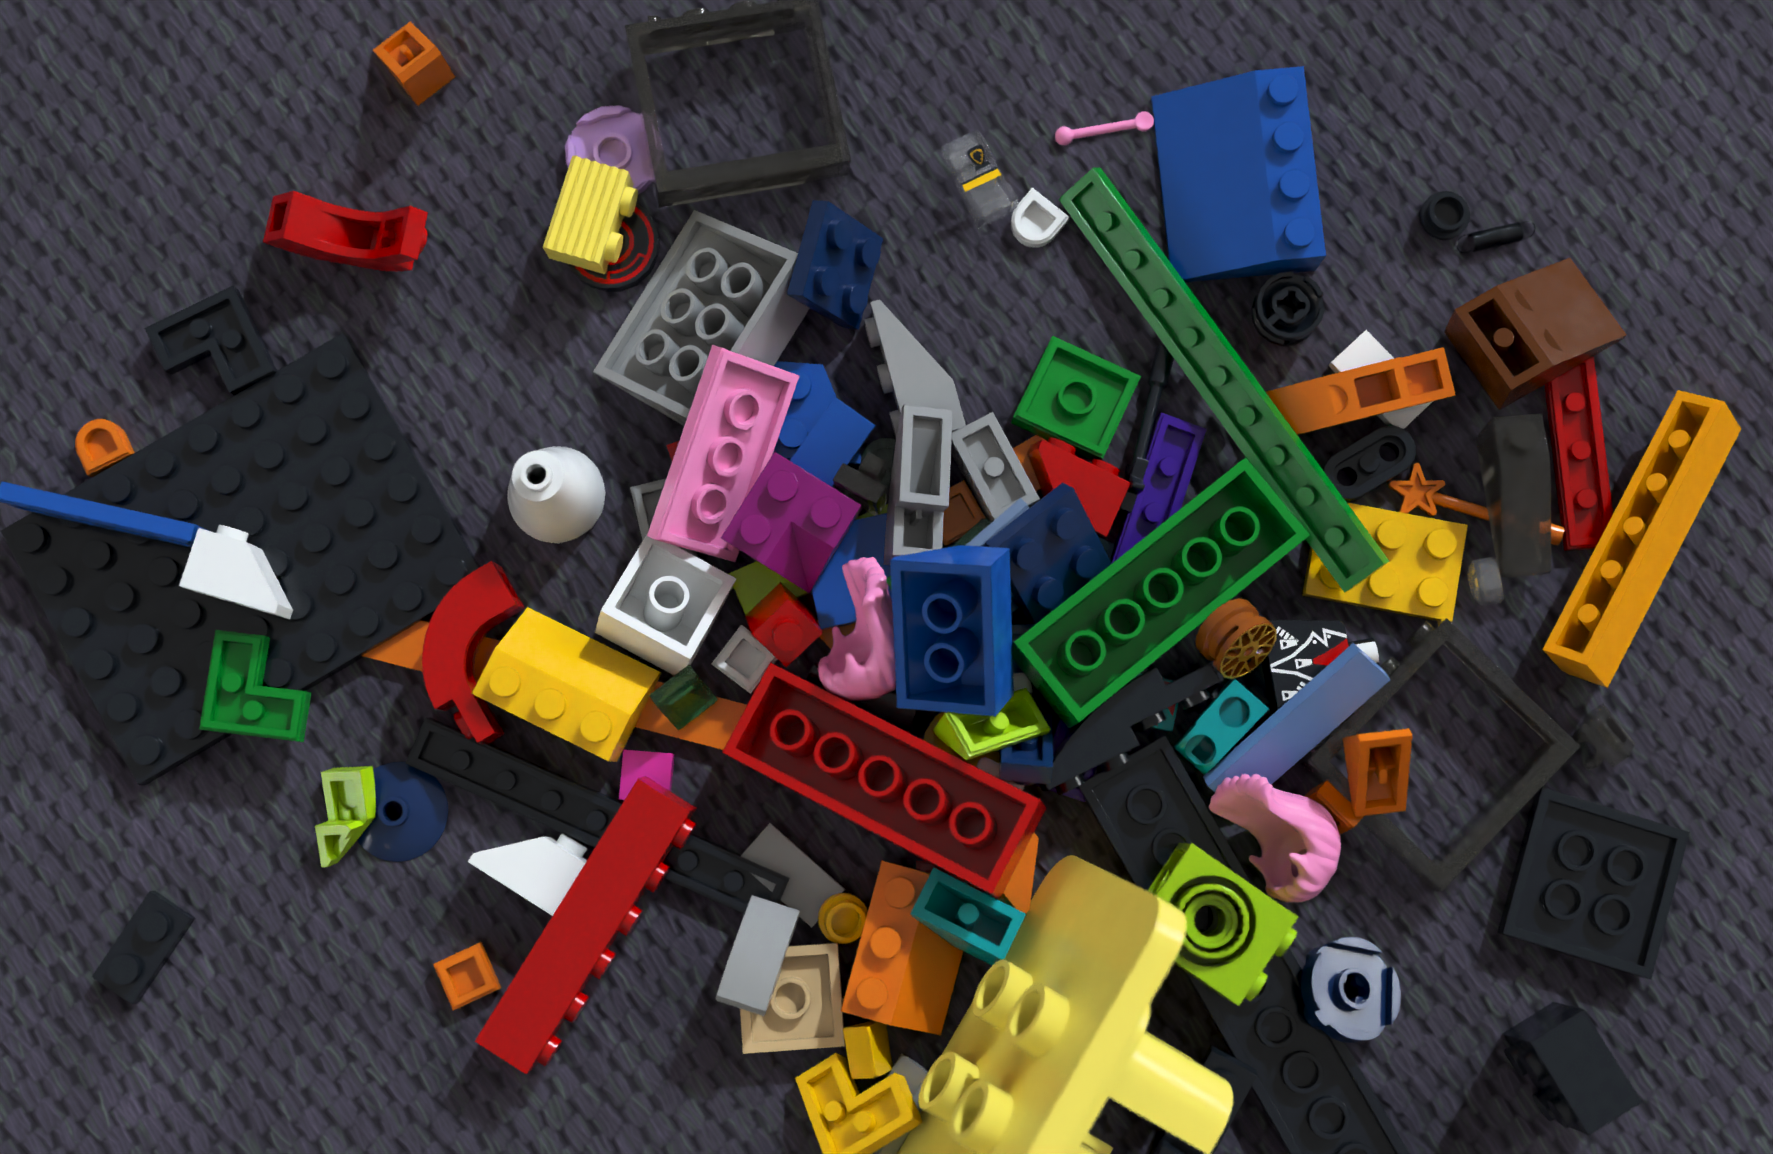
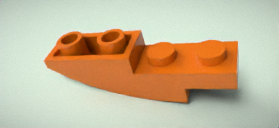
[1266,347,1456,435]

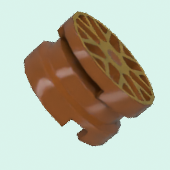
[1195,598,1277,679]

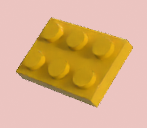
[1302,502,1468,623]

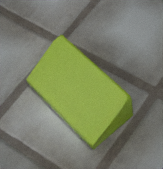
[933,688,1051,760]

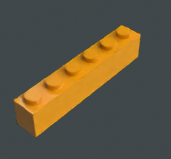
[1542,390,1741,688]

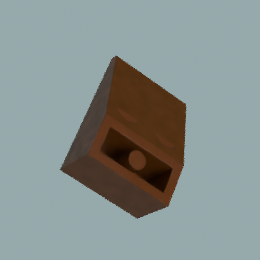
[1444,258,1627,410]

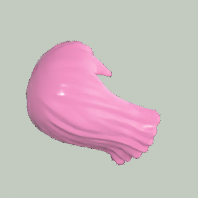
[817,557,896,701]
[1208,774,1341,903]

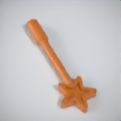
[1388,463,1564,546]

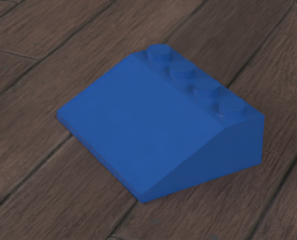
[1151,66,1326,282]

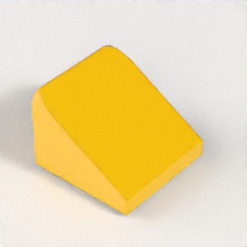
[843,1021,893,1079]

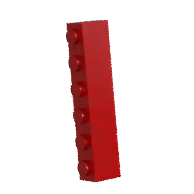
[475,776,697,1075]

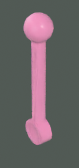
[1055,112,1154,146]

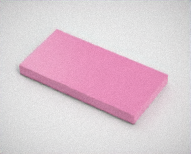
[647,345,799,562]

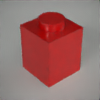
[745,582,822,667]

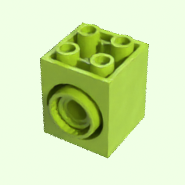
[1147,843,1298,1006]

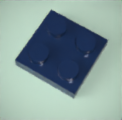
[787,200,884,330]
[985,482,1112,624]

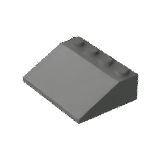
[593,210,809,426]

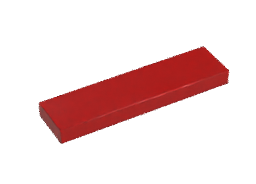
[1545,356,1613,551]

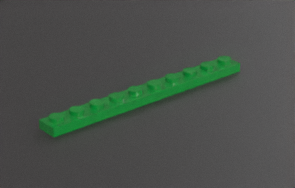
[1058,167,1390,593]

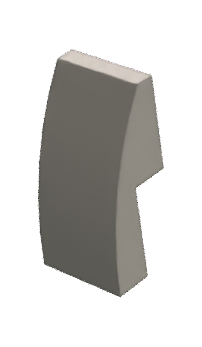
[716,895,800,1016]

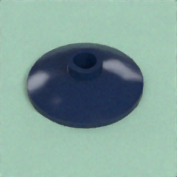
[357,762,448,862]

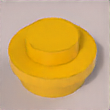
[818,893,868,944]

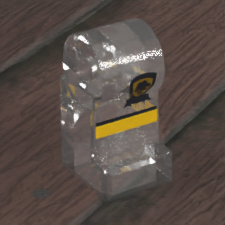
[941,130,1018,230]

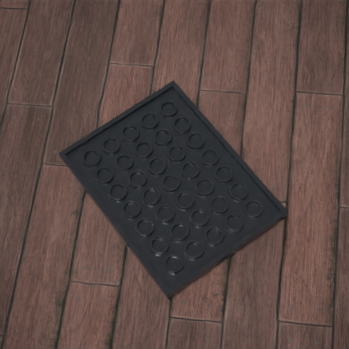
[0,333,480,785]

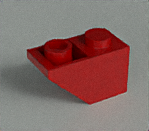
[1027,437,1131,538]

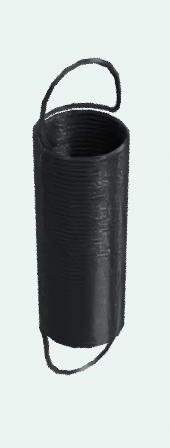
[1456,221,1535,253]

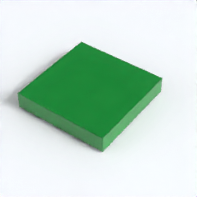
[1011,336,1141,461]

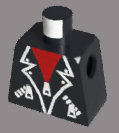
[1259,620,1379,715]

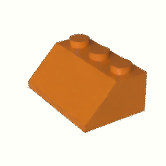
[841,860,980,1035]

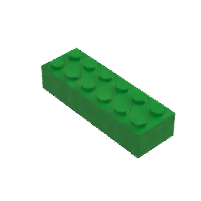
[1012,457,1310,728]

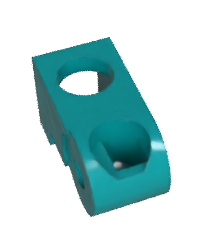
[1173,678,1269,775]

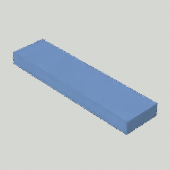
[1203,643,1391,792]

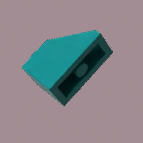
[910,867,1026,966]

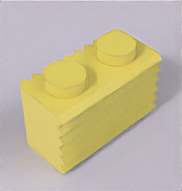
[543,155,638,274]

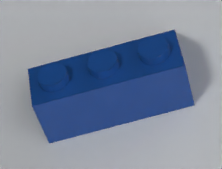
[890,545,1014,716]

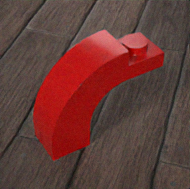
[263,191,428,271]
[422,561,525,744]

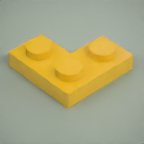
[795,1053,923,1154]

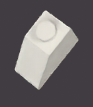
[179,525,293,620]
[468,833,587,916]

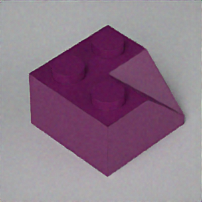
[721,452,862,594]

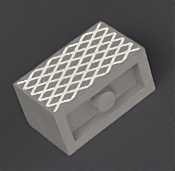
[951,412,1040,524]

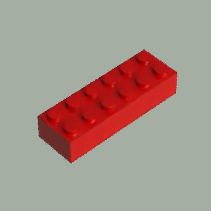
[722,663,1046,899]

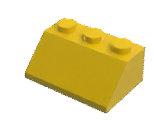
[472,607,661,762]

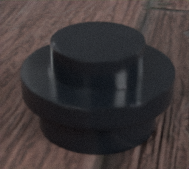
[1420,191,1470,240]

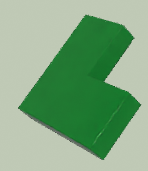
[199,630,311,742]

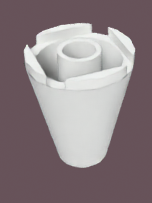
[507,446,606,544]

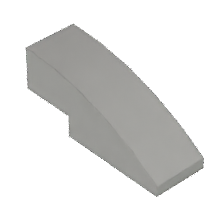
[883,404,953,565]

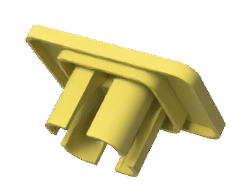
[897,855,1233,1154]

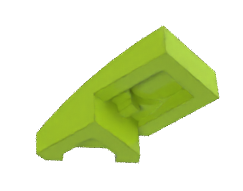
[315,766,376,867]

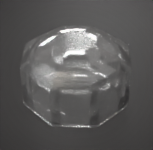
[1467,557,1504,607]

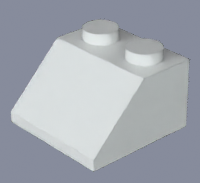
[595,533,736,680]

